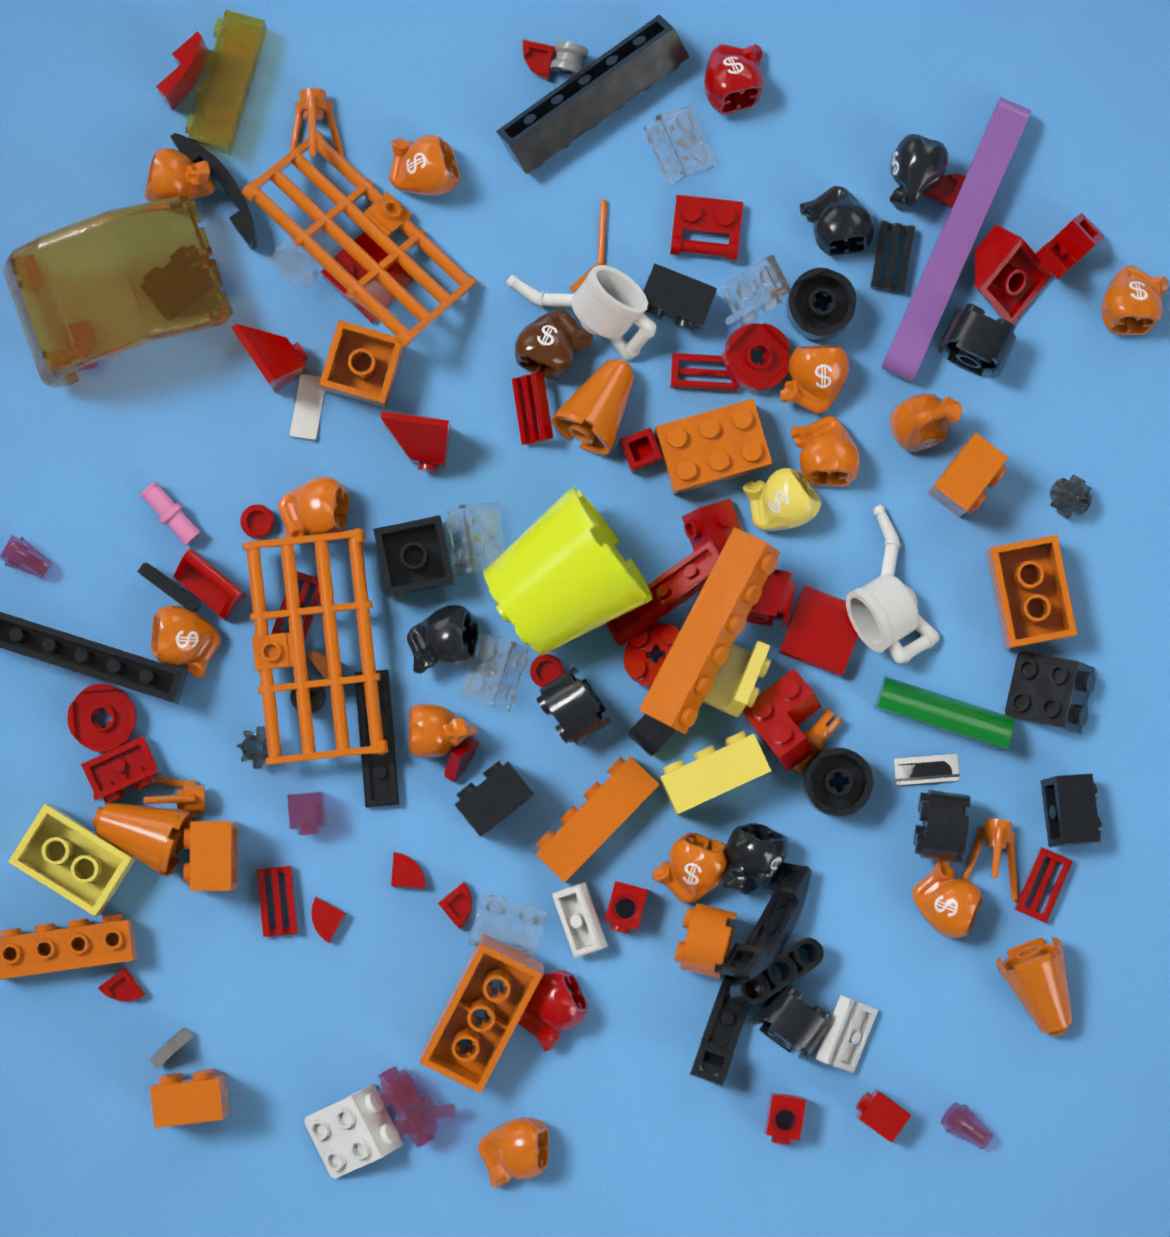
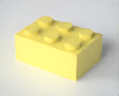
[659,731,771,815]
[8,804,136,916]

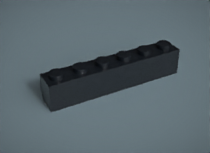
[496,15,689,174]
[0,612,188,704]

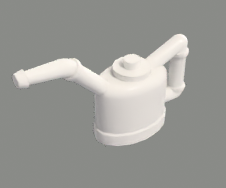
[505,265,657,361]
[846,504,939,664]

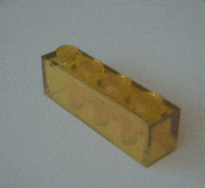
[185,10,267,155]

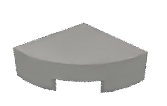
[150,1028,194,1069]

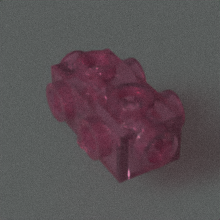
[378,1066,456,1148]

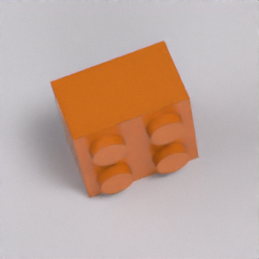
[319,320,405,409]
[928,433,1008,518]
[183,821,238,891]
[150,1068,230,1128]

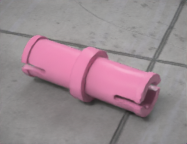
[140,481,201,546]

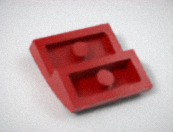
[156,31,209,111]
[779,585,858,677]

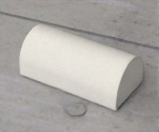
[552,882,608,958]

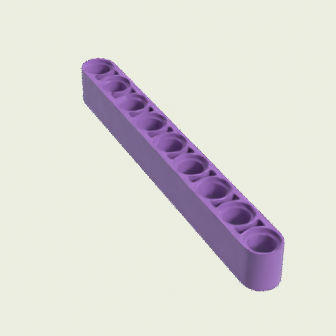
[881,97,1032,382]

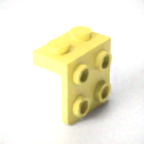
[703,641,771,718]

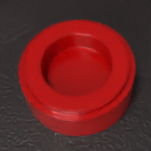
[240,504,275,539]
[530,654,564,687]

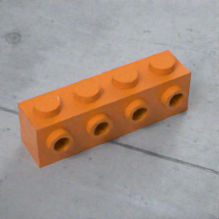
[0,914,137,979]

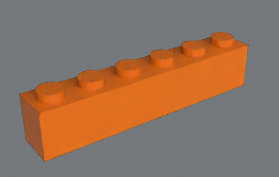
[639,527,781,735]

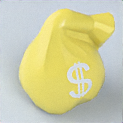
[742,468,822,531]

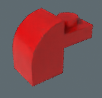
[1035,213,1104,280]

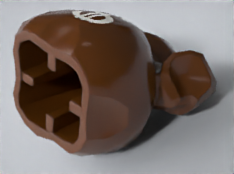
[515,310,594,380]

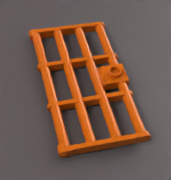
[241,130,478,348]
[242,528,388,765]

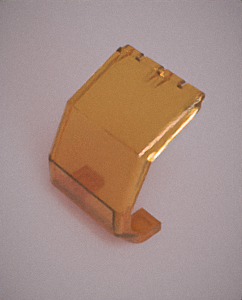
[3,195,234,387]

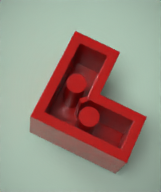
[742,668,821,772]

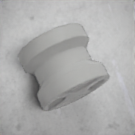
[550,41,589,77]

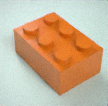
[655,398,772,495]
[986,535,1077,650]

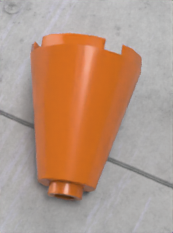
[551,359,635,456]
[93,802,192,877]
[996,937,1073,1036]

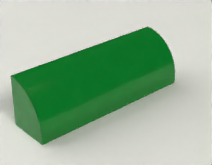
[874,676,1015,750]

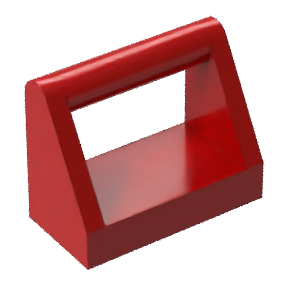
[173,548,247,621]

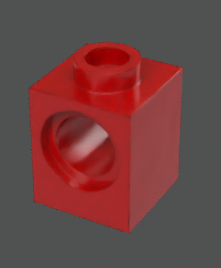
[604,881,648,934]
[855,1089,912,1143]
[764,1092,806,1145]

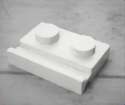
[815,995,878,1073]

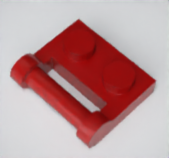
[670,195,743,262]

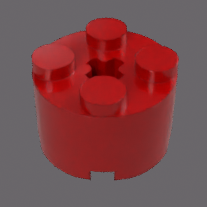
[746,569,796,626]

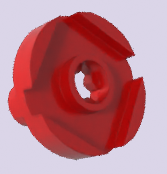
[721,323,791,392]
[623,623,680,690]
[67,684,137,752]

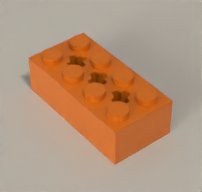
[419,934,544,1093]

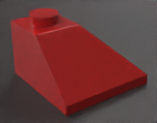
[975,225,1053,324]
[320,232,414,323]
[231,324,309,392]
[380,411,451,472]

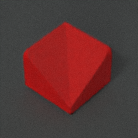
[619,427,663,473]

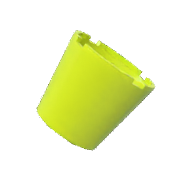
[483,487,653,655]

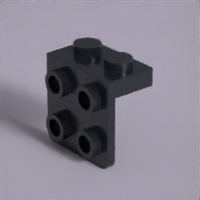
[1005,651,1096,734]

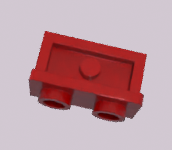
[682,498,742,552]
[81,736,161,804]

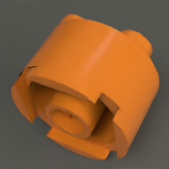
[674,903,737,979]

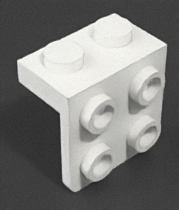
[304,1083,403,1178]

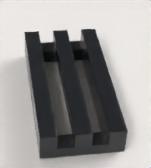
[870,220,915,294]
[137,562,202,613]

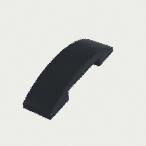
[170,133,257,250]
[721,862,812,980]
[690,974,755,1087]

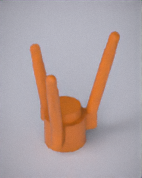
[290,88,345,158]
[143,775,205,818]
[962,818,1018,901]

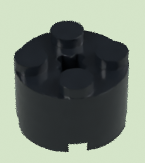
[786,267,857,341]
[938,304,1016,378]
[536,666,612,745]
[802,748,874,816]
[913,790,970,863]
[751,985,832,1061]

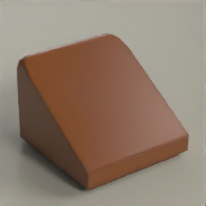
[307,650,342,679]

